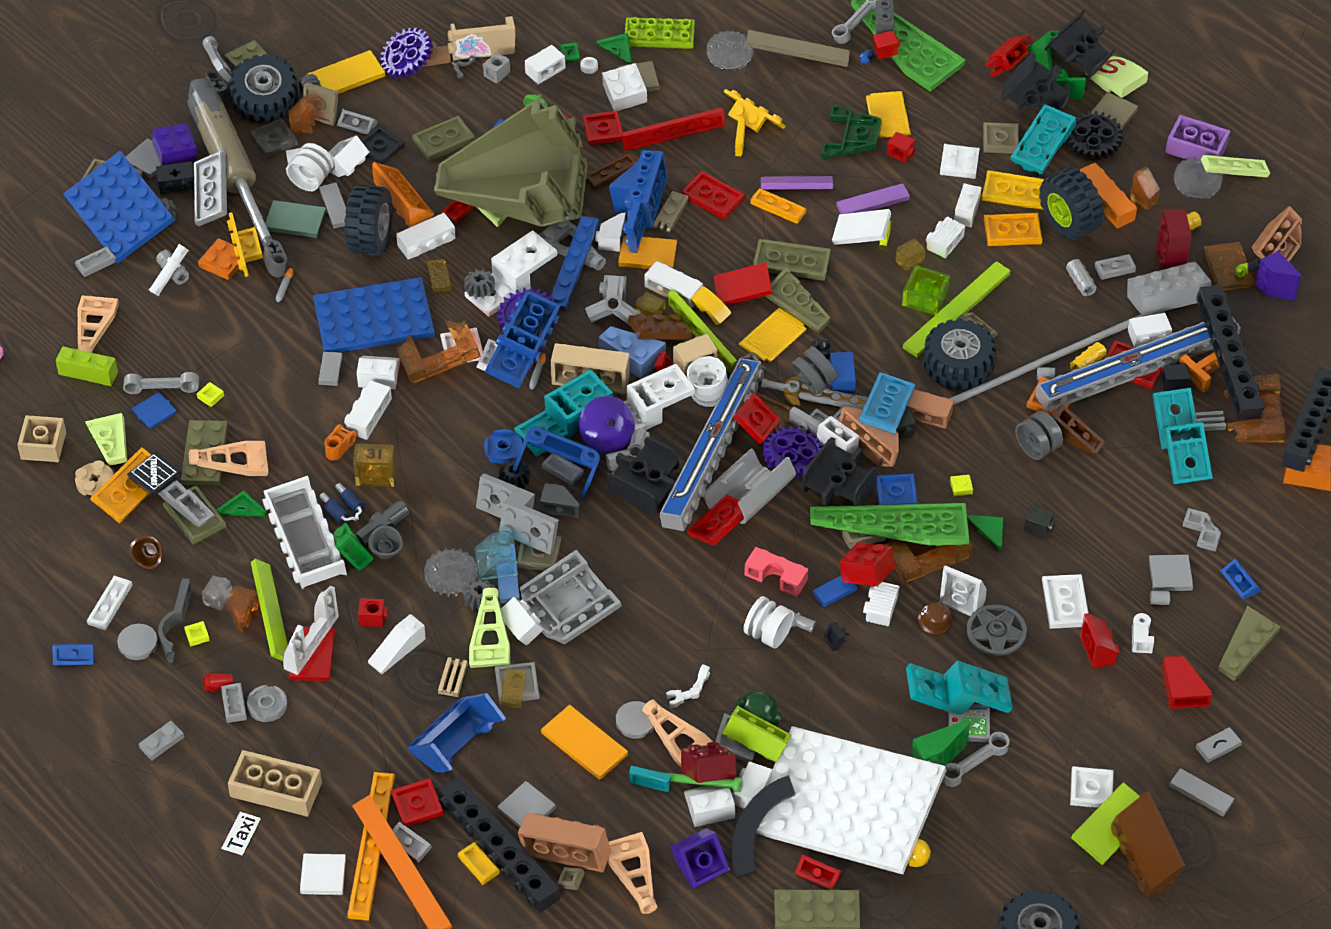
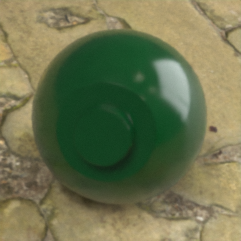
[736,690,782,727]

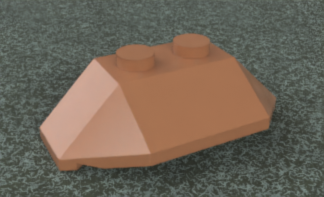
[1252,206,1302,262]
[839,407,899,467]

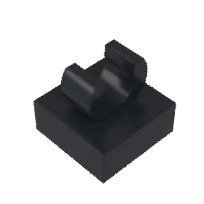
[811,338,833,359]
[824,622,850,651]

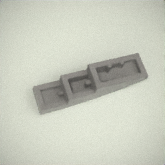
[158,480,215,527]

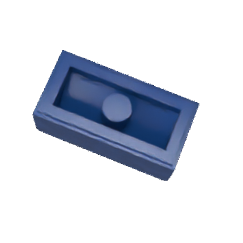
[1220,559,1262,600]

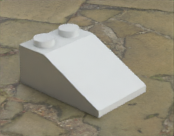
[940,566,987,616]

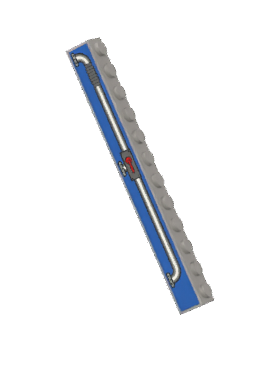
[1035,317,1241,412]
[660,358,764,531]

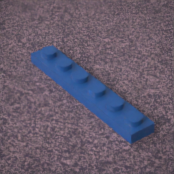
[551,216,599,311]

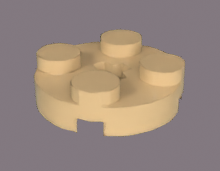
[75,460,114,496]

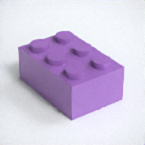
[1165,115,1230,165]

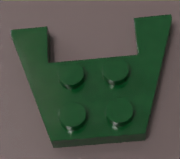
[821,105,882,159]

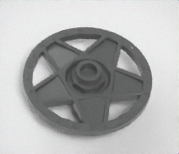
[967,604,1027,656]

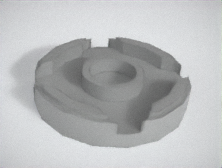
[117,624,158,660]
[247,685,287,722]
[616,701,655,739]

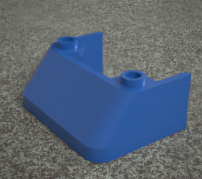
[512,426,600,499]
[408,693,506,773]

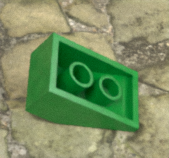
[911,719,971,766]

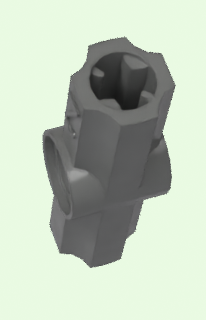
[355,501,409,547]

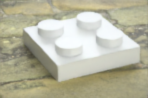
[940,144,979,179]

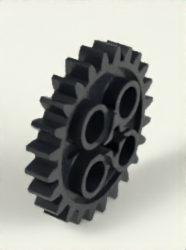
[1065,111,1123,160]

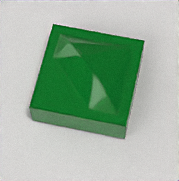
[560,42,580,62]

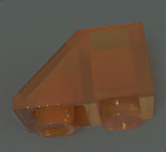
[288,96,315,136]
[1130,166,1160,211]
[226,585,259,633]

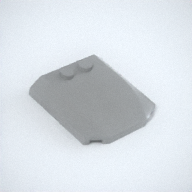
[520,550,622,644]

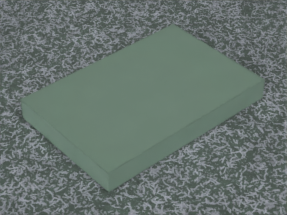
[265,200,326,238]

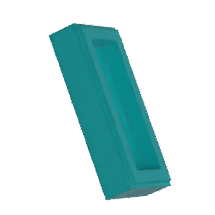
[629,766,671,792]

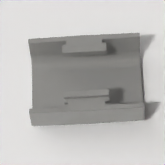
[703,449,796,524]

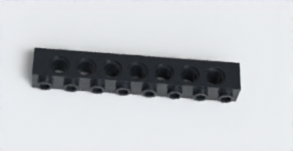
[1196,285,1265,421]
[1281,369,1331,472]
[439,777,560,913]

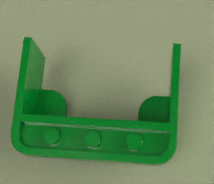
[1025,31,1086,100]

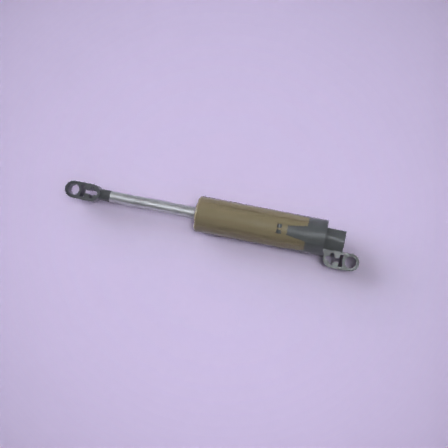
[187,69,287,277]

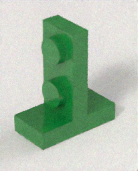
[332,523,374,571]

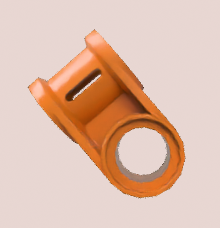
[325,424,357,461]

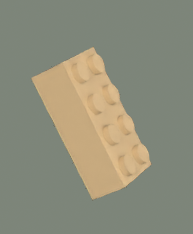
[551,343,630,394]
[228,750,322,817]

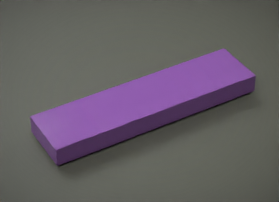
[761,176,833,189]
[836,183,910,214]

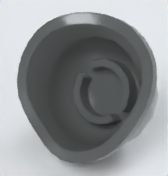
[368,526,403,560]

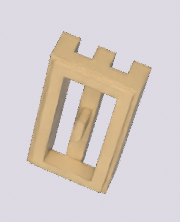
[438,657,468,697]

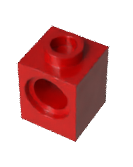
[887,131,916,163]
[358,598,388,627]

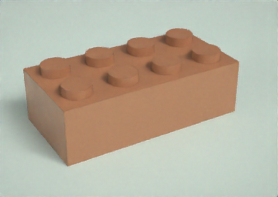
[518,813,611,872]

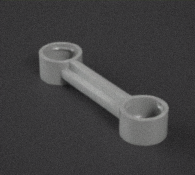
[832,0,876,44]
[123,372,199,394]
[942,732,1009,787]

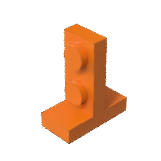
[1179,353,1220,393]

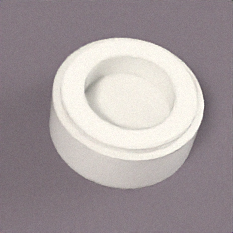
[581,57,598,74]

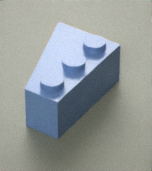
[599,326,666,379]

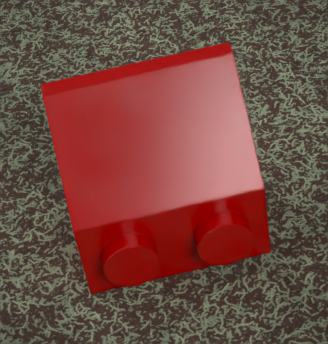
[1080,613,1119,669]

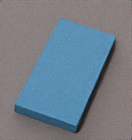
[859,372,915,434]

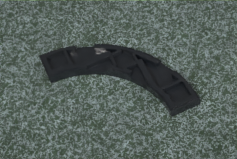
[732,775,796,878]

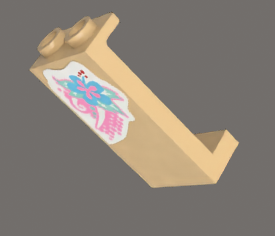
[448,17,515,60]

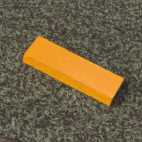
[750,188,806,224]

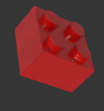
[839,542,895,587]

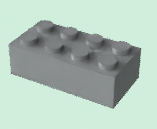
[1127,262,1211,317]

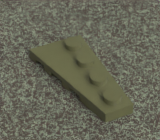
[765,267,831,334]
[1218,605,1281,681]

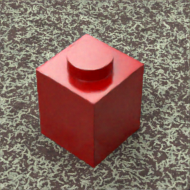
[873,31,901,60]

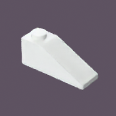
[368,614,426,674]

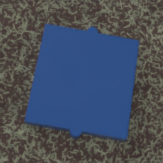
[131,392,177,430]

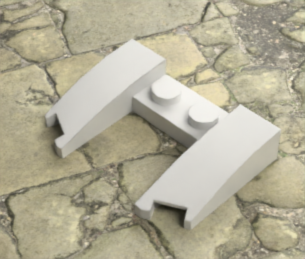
[283,586,339,675]

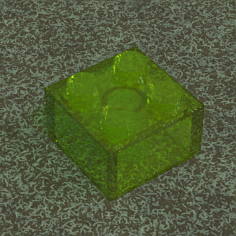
[902,265,950,315]

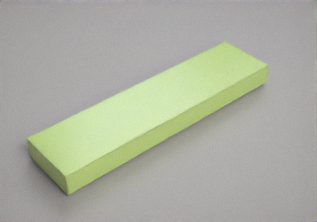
[1201,155,1270,177]

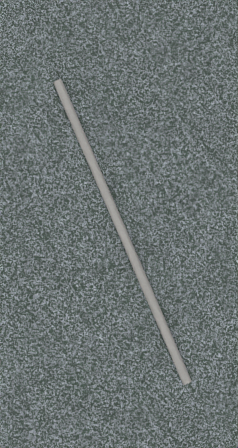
[949,311,1165,405]

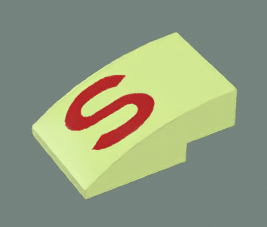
[1084,56,1148,98]

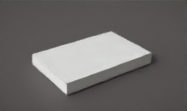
[832,209,891,245]
[1042,574,1088,629]

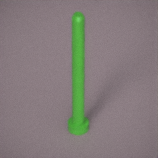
[660,772,743,792]

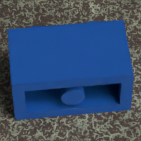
[828,352,856,393]

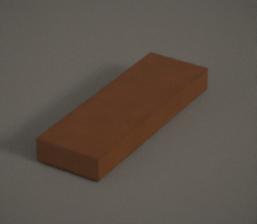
[586,153,637,190]

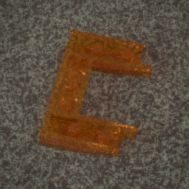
[396,321,481,384]
[1223,374,1285,443]
[882,539,974,583]

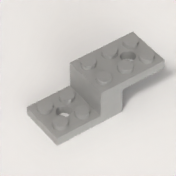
[476,473,559,555]

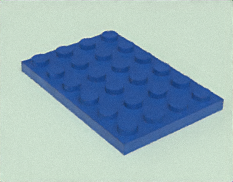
[63,151,175,264]
[313,277,435,353]

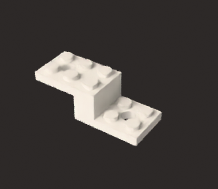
[465,230,557,317]
[608,364,695,430]

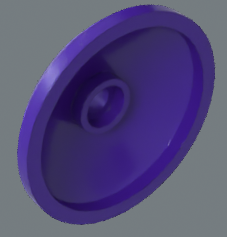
[579,396,635,453]

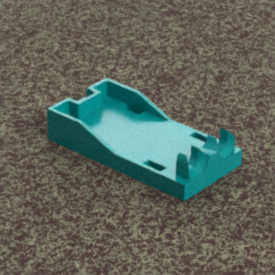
[1011,104,1076,175]

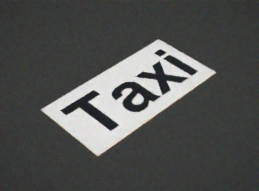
[221,812,261,855]

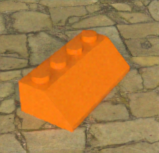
[372,162,434,228]

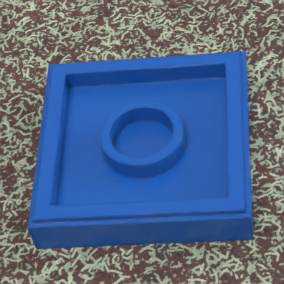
[876,474,918,505]

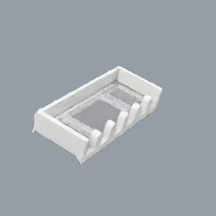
[262,476,347,589]

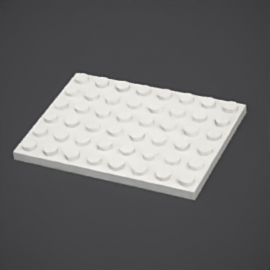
[756,726,946,874]

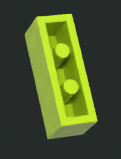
[56,347,118,386]
[722,706,791,763]

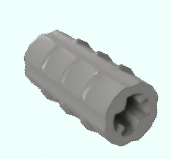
[156,250,189,285]
[1066,259,1097,296]

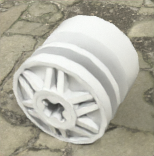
[286,143,334,191]
[687,356,728,407]
[744,596,794,648]

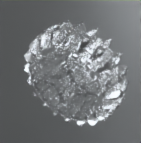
[707,30,753,70]
[1174,157,1223,200]
[424,547,477,597]

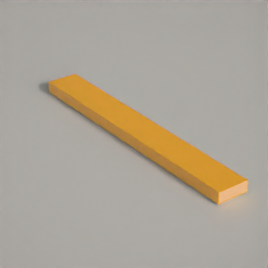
[348,772,395,921]

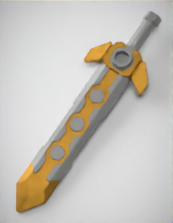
[761,376,868,410]

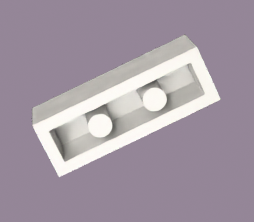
[396,213,456,260]
[645,261,703,309]
[344,381,392,440]

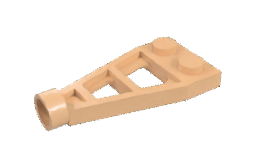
[77,295,119,353]
[189,441,268,476]
[642,699,713,767]
[608,832,657,914]

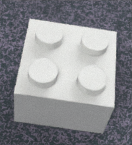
[602,63,647,111]

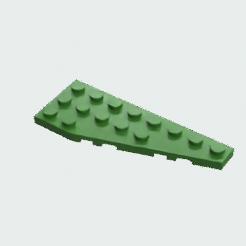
[851,0,966,92]
[810,503,969,546]

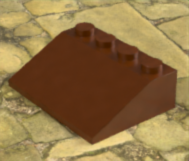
[1111,791,1185,898]

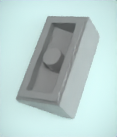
[337,109,378,135]

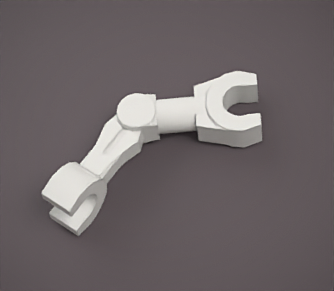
[666,664,710,708]

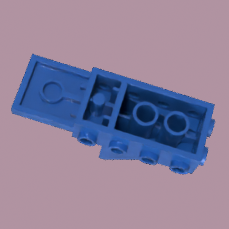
[609,150,668,253]
[485,290,560,388]

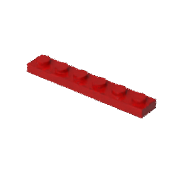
[621,108,725,151]

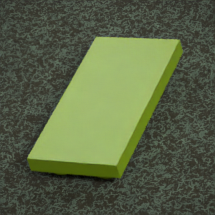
[625,17,695,49]
[1071,782,1140,866]

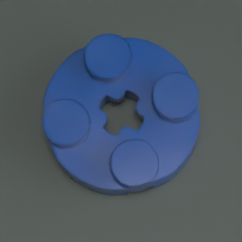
[484,429,522,464]

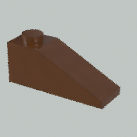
[1050,405,1105,456]

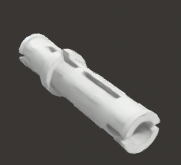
[149,244,189,296]

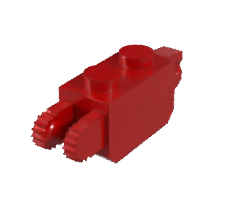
[986,35,1032,77]

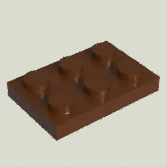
[628,314,693,339]

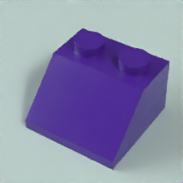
[1256,251,1301,300]
[670,829,730,888]

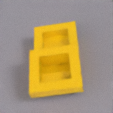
[691,286,731,325]

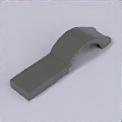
[158,578,192,663]

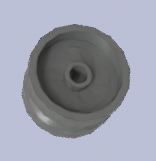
[791,346,838,395]
[1015,411,1063,460]

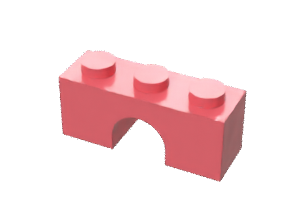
[745,547,808,597]

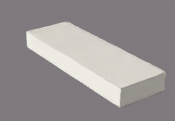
[87,576,132,630]

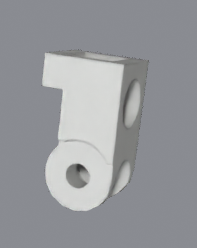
[1132,613,1154,653]

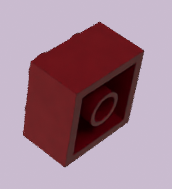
[681,742,736,783]

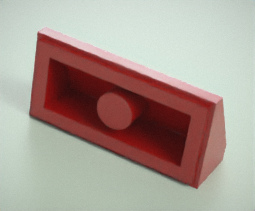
[794,854,842,890]

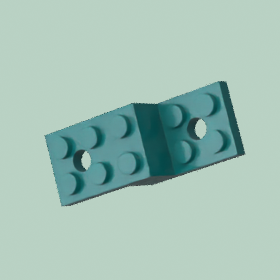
[514,369,613,457]
[1152,388,1213,485]
[906,660,1013,715]

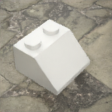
[328,136,369,177]
[357,356,400,389]
[684,786,735,827]

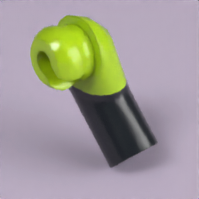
[1235,258,1261,277]

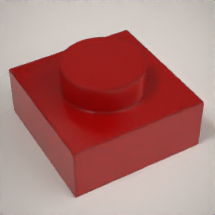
[654,352,673,371]

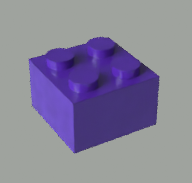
[152,123,197,166]

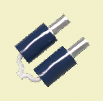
[320,483,365,524]

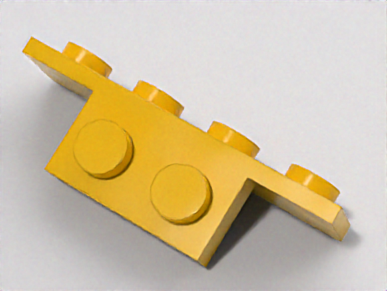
[724,89,785,133]
[227,212,263,277]

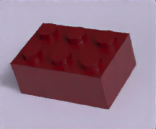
[1155,209,1192,270]

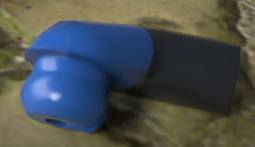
[859,49,877,64]

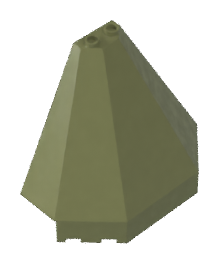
[434,98,588,227]

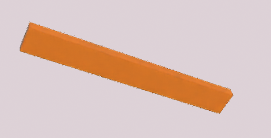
[352,795,452,929]

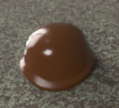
[130,535,163,569]
[918,601,952,635]

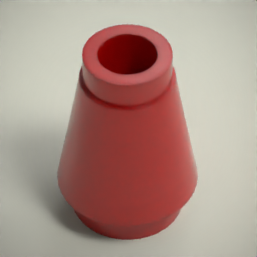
[203,672,233,692]

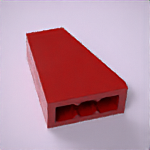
[1162,656,1212,709]

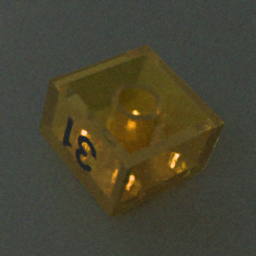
[353,443,396,487]

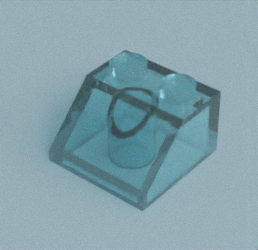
[475,530,518,580]

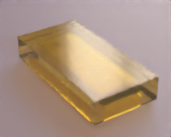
[427,259,451,293]
[501,669,526,708]

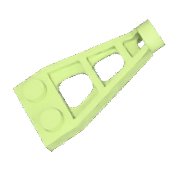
[469,588,510,668]

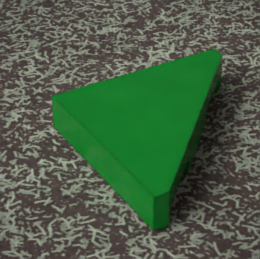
[597,33,633,64]
[216,490,267,517]
[967,515,1003,550]

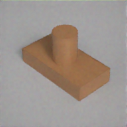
[421,41,451,67]

